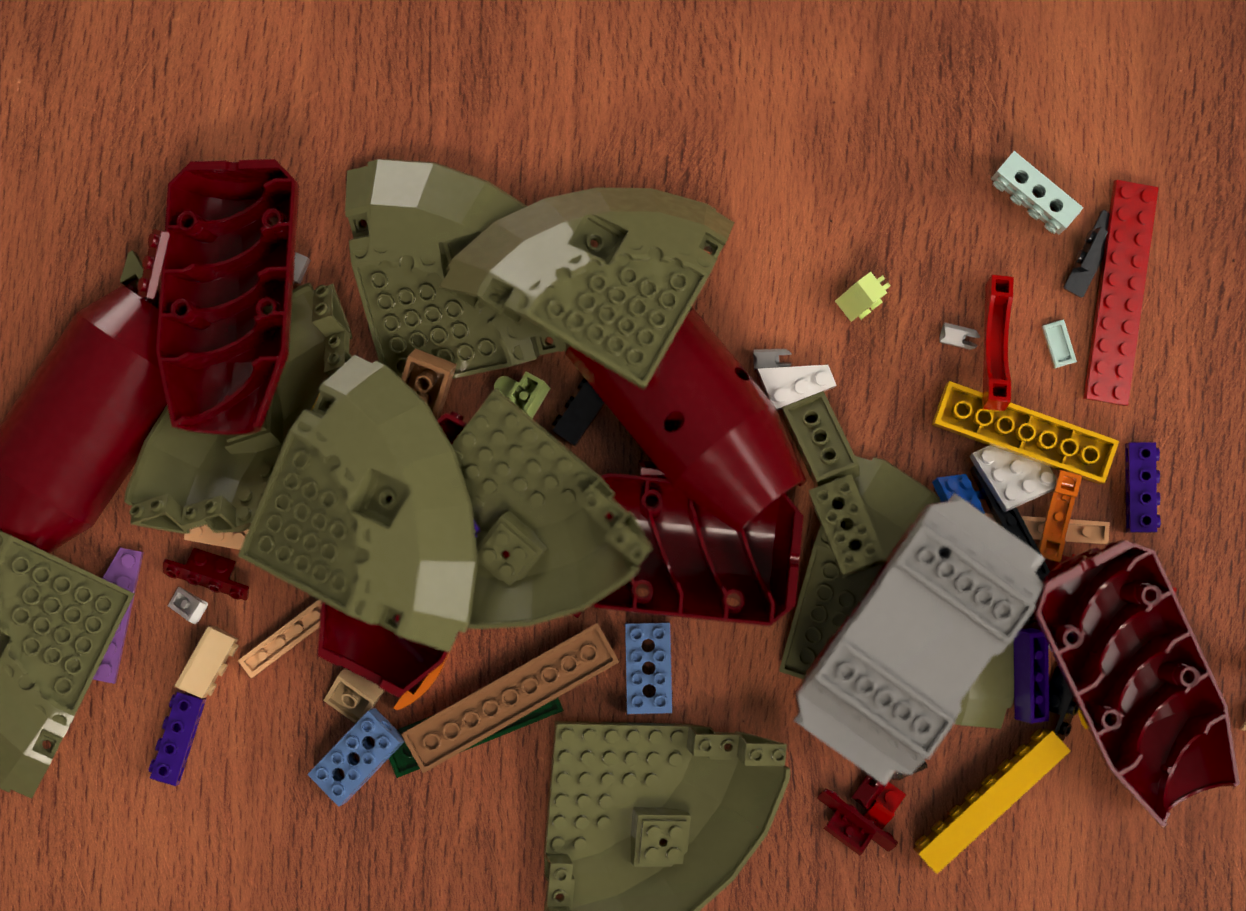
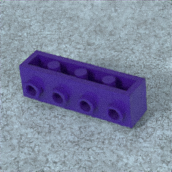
[1125,442,1161,533]
[1014,628,1049,723]
[149,691,206,786]

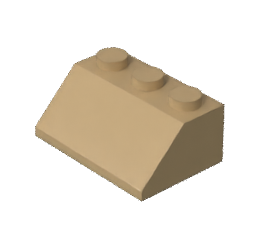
[175,626,239,698]

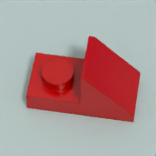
[863,782,906,829]

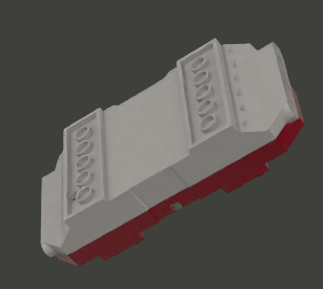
[794,494,1045,785]

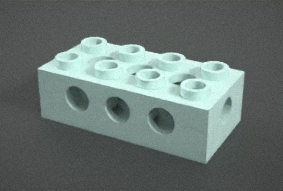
[991,151,1083,235]

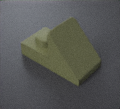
[120,250,158,292]

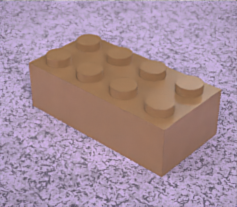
[401,348,457,420]

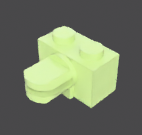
[835,272,891,322]
[494,371,551,419]

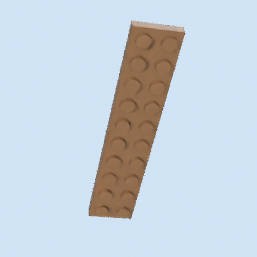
[401,623,619,773]

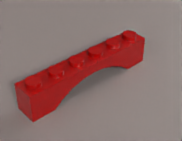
[982,275,1014,411]

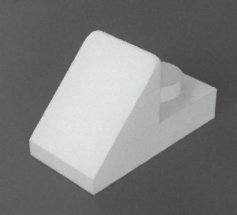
[168,587,208,624]

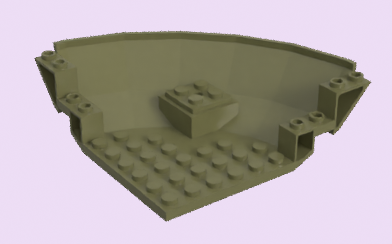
[345,159,566,379]
[439,187,735,390]
[124,283,353,534]
[238,355,478,652]
[451,388,652,629]
[779,456,1014,729]
[0,531,134,799]
[544,721,791,911]

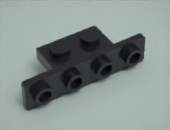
[1063,210,1110,298]
[1049,666,1079,741]

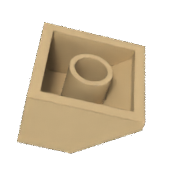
[323,668,385,724]

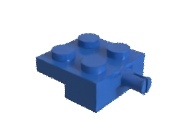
[932,474,985,514]

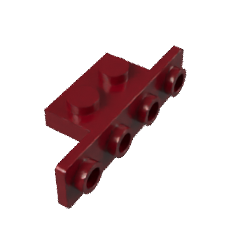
[163,548,249,601]
[817,789,898,856]

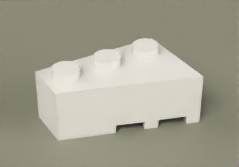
[756,365,836,410]

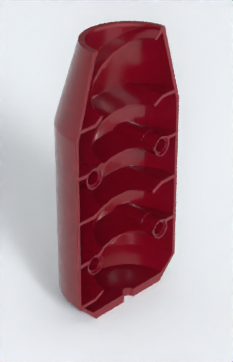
[156,159,299,435]
[565,307,807,533]
[590,473,804,627]
[1033,540,1240,827]

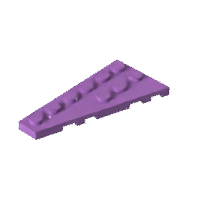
[93,548,144,684]

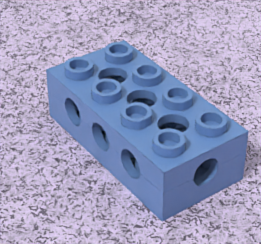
[625,622,672,714]
[307,708,405,807]

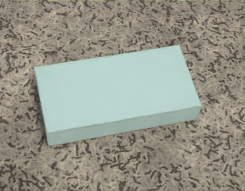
[1041,319,1077,369]

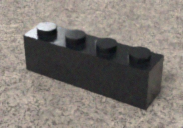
[552,378,605,446]

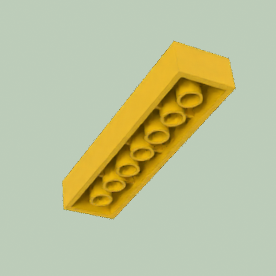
[932,381,1119,484]
[913,729,1070,874]

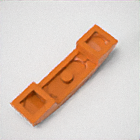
[1039,470,1082,563]
[393,653,449,710]

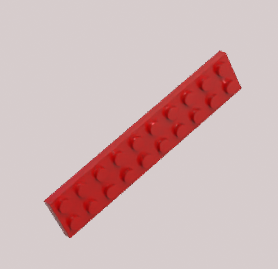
[1083,180,1159,406]

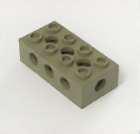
[782,391,860,487]
[809,474,885,579]

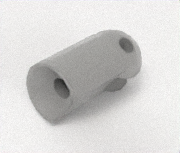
[939,322,980,350]
[753,348,792,370]

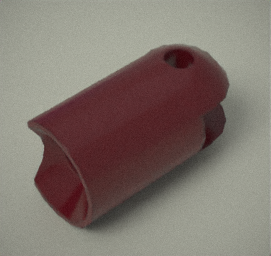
[851,774,886,810]

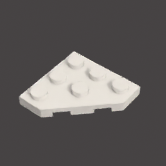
[970,445,1057,512]

